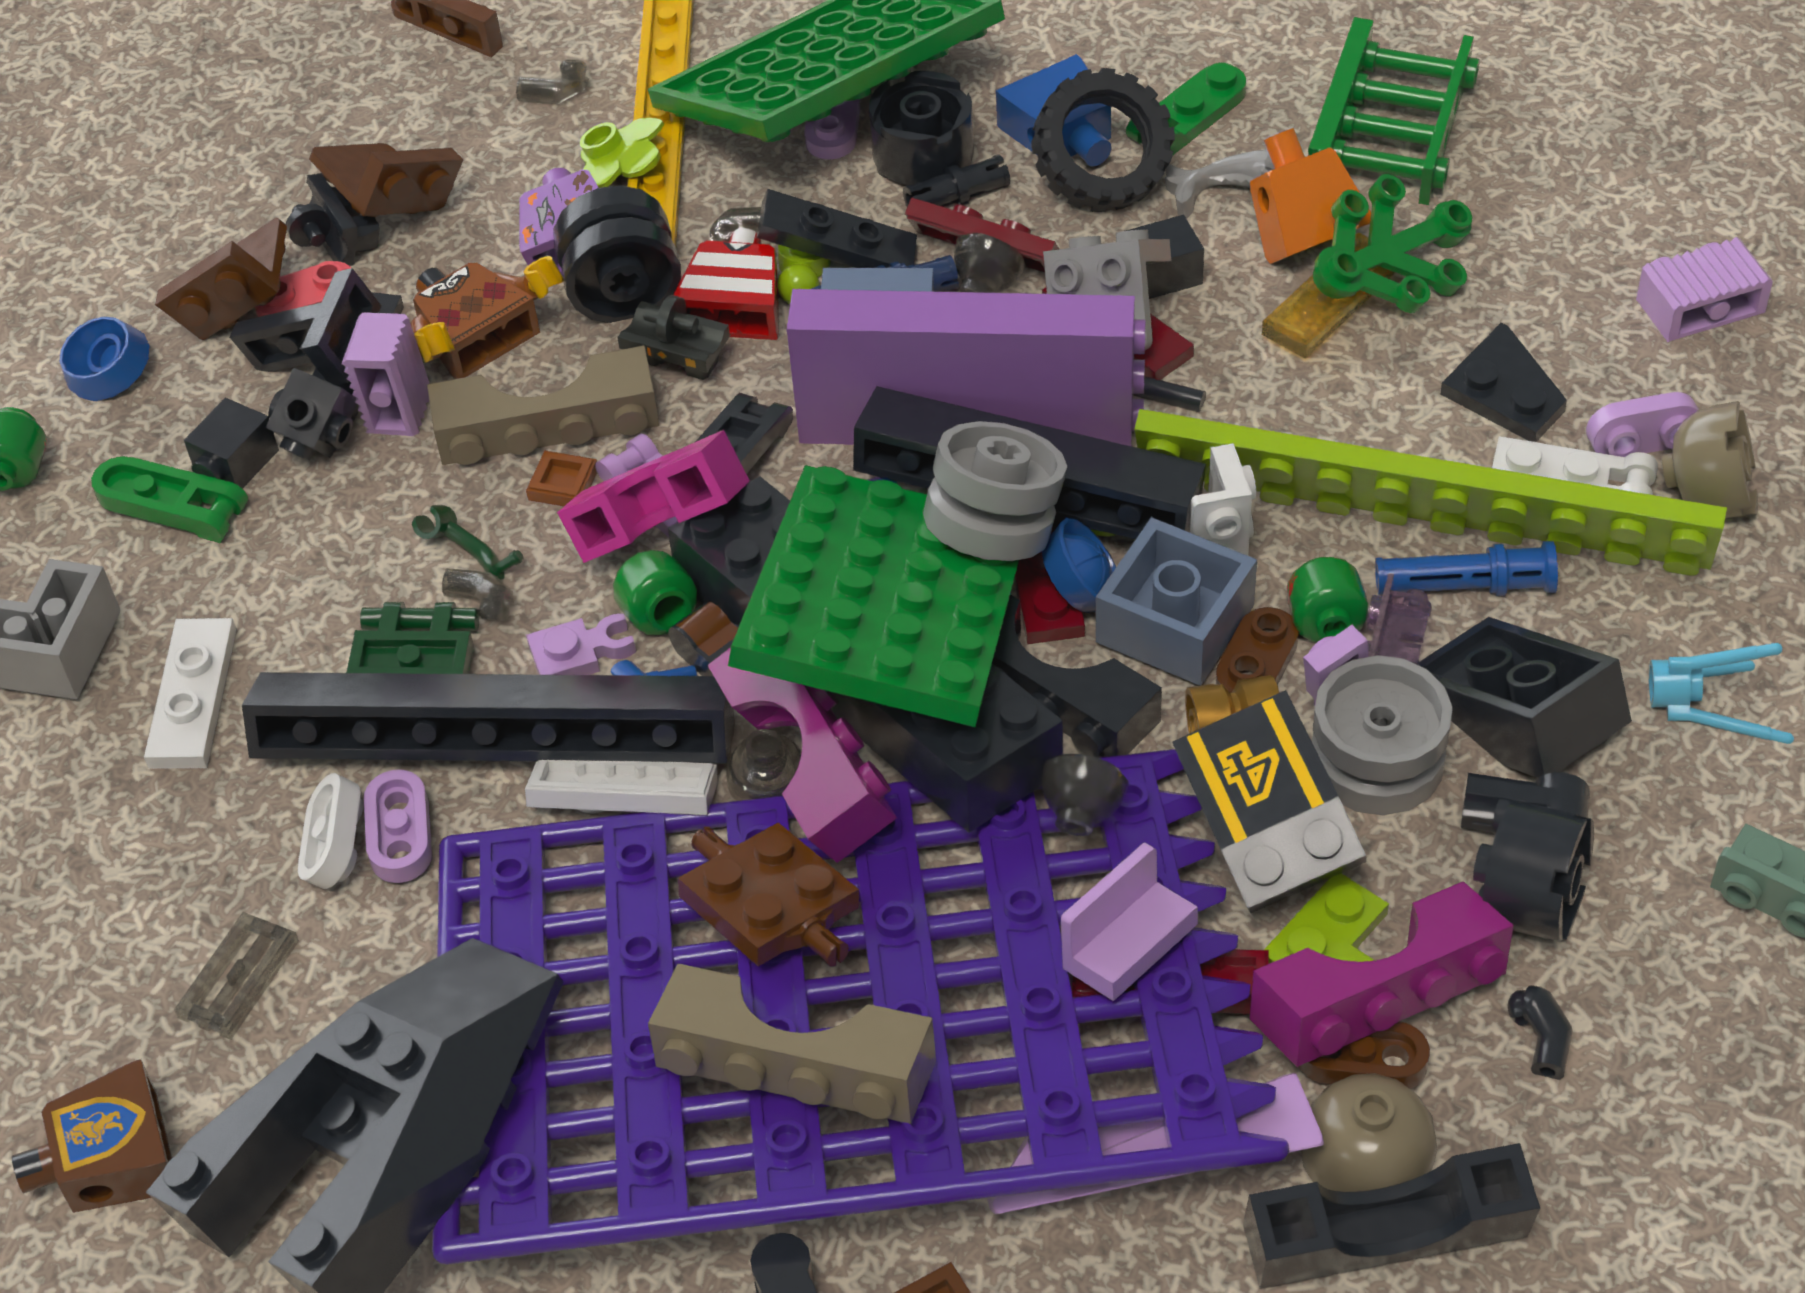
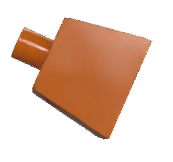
[1250,128,1371,264]

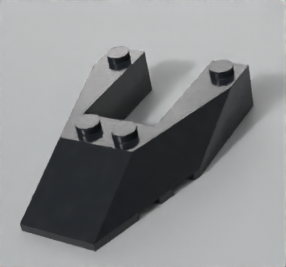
[146,938,564,1293]

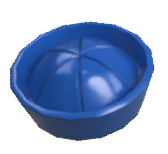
[59,316,150,401]
[1042,518,1116,613]

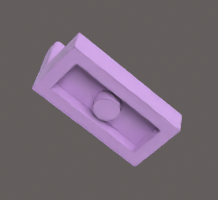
[1061,843,1198,1001]

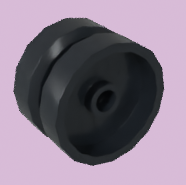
[553,185,681,323]

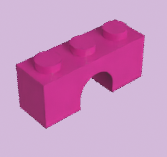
[557,430,750,563]

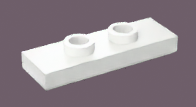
[144,618,237,769]
[525,760,718,815]

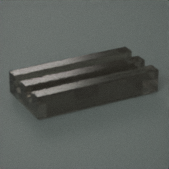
[174,912,299,1040]

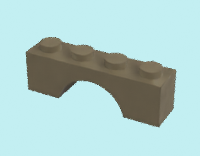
[427,346,659,465]
[648,964,936,1124]

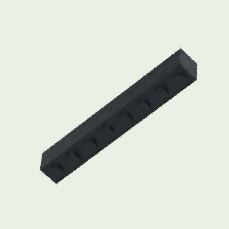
[242,672,735,763]

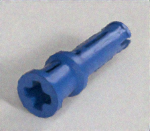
[1375,541,1558,596]

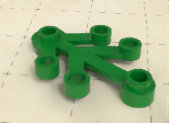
[1313,174,1472,313]

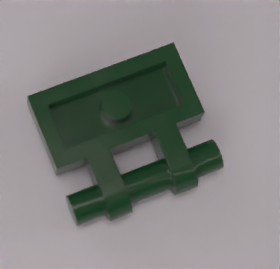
[346,602,479,674]

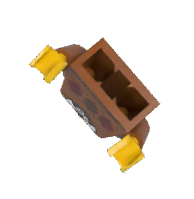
[410,256,565,379]

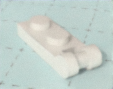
[1492,436,1658,495]

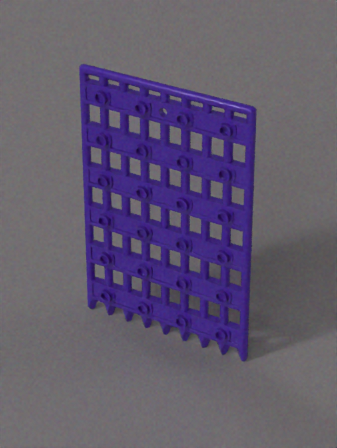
[432,749,1289,1265]

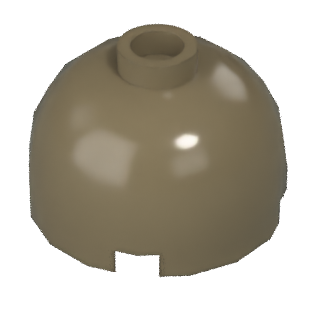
[1662,401,1758,519]
[1301,1073,1437,1192]

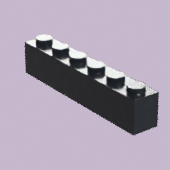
[853,386,1206,539]

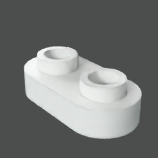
[298,773,364,889]

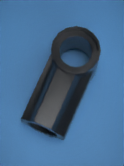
[1461,772,1590,832]

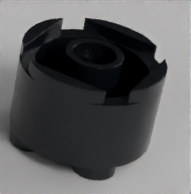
[869,71,974,185]
[1473,797,1594,941]

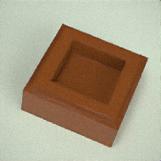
[526,450,597,507]

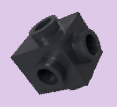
[266,368,357,461]

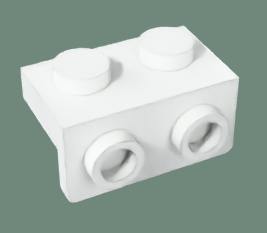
[1190,443,1256,556]

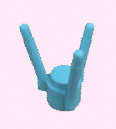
[1649,643,1794,744]

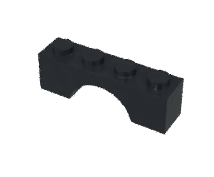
[992,595,1162,758]
[1243,1143,1540,1289]

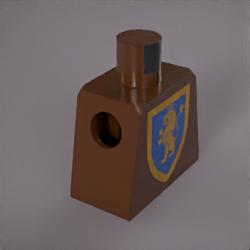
[12,1059,172,1213]

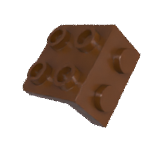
[309,143,464,217]
[155,218,287,340]

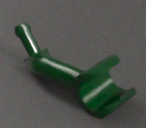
[412,505,524,580]

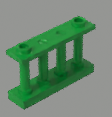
[1308,17,1480,205]

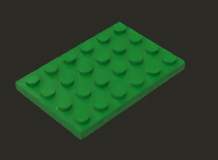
[648,0,1005,142]
[728,465,1019,727]

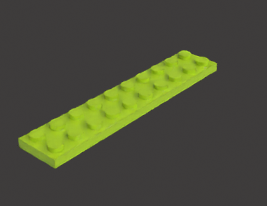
[1134,409,1727,576]

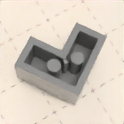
[0,559,121,700]

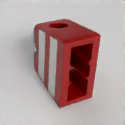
[674,228,779,340]

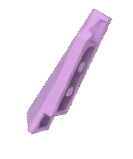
[987,1073,1324,1214]

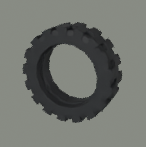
[1031,68,1175,212]

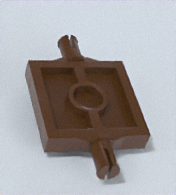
[678,822,859,967]

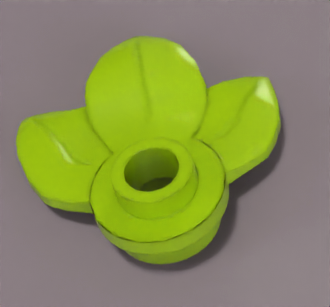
[580,117,664,188]

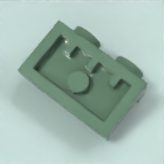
[1710,823,1805,938]

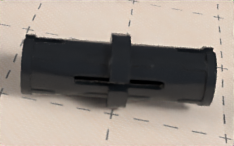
[903,154,1010,207]

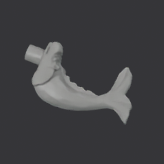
[1165,149,1275,219]

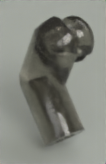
[516,59,589,104]
[709,207,761,242]
[442,568,514,622]

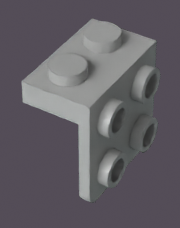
[1043,230,1171,350]

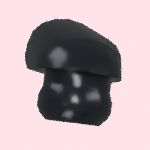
[1508,985,1573,1080]

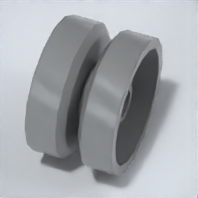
[923,421,1067,561]
[1312,655,1452,815]

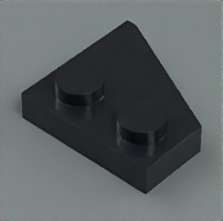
[1440,323,1567,442]

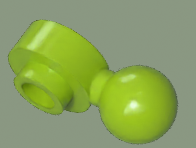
[777,244,831,304]

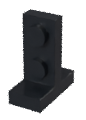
[229,268,382,385]

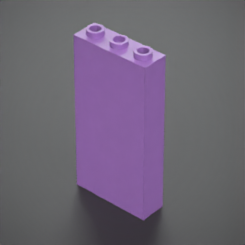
[787,289,1146,446]

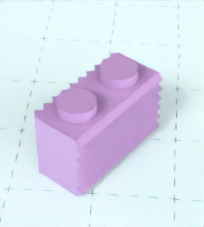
[1636,237,1773,342]
[342,313,429,436]

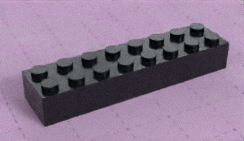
[668,476,1064,833]

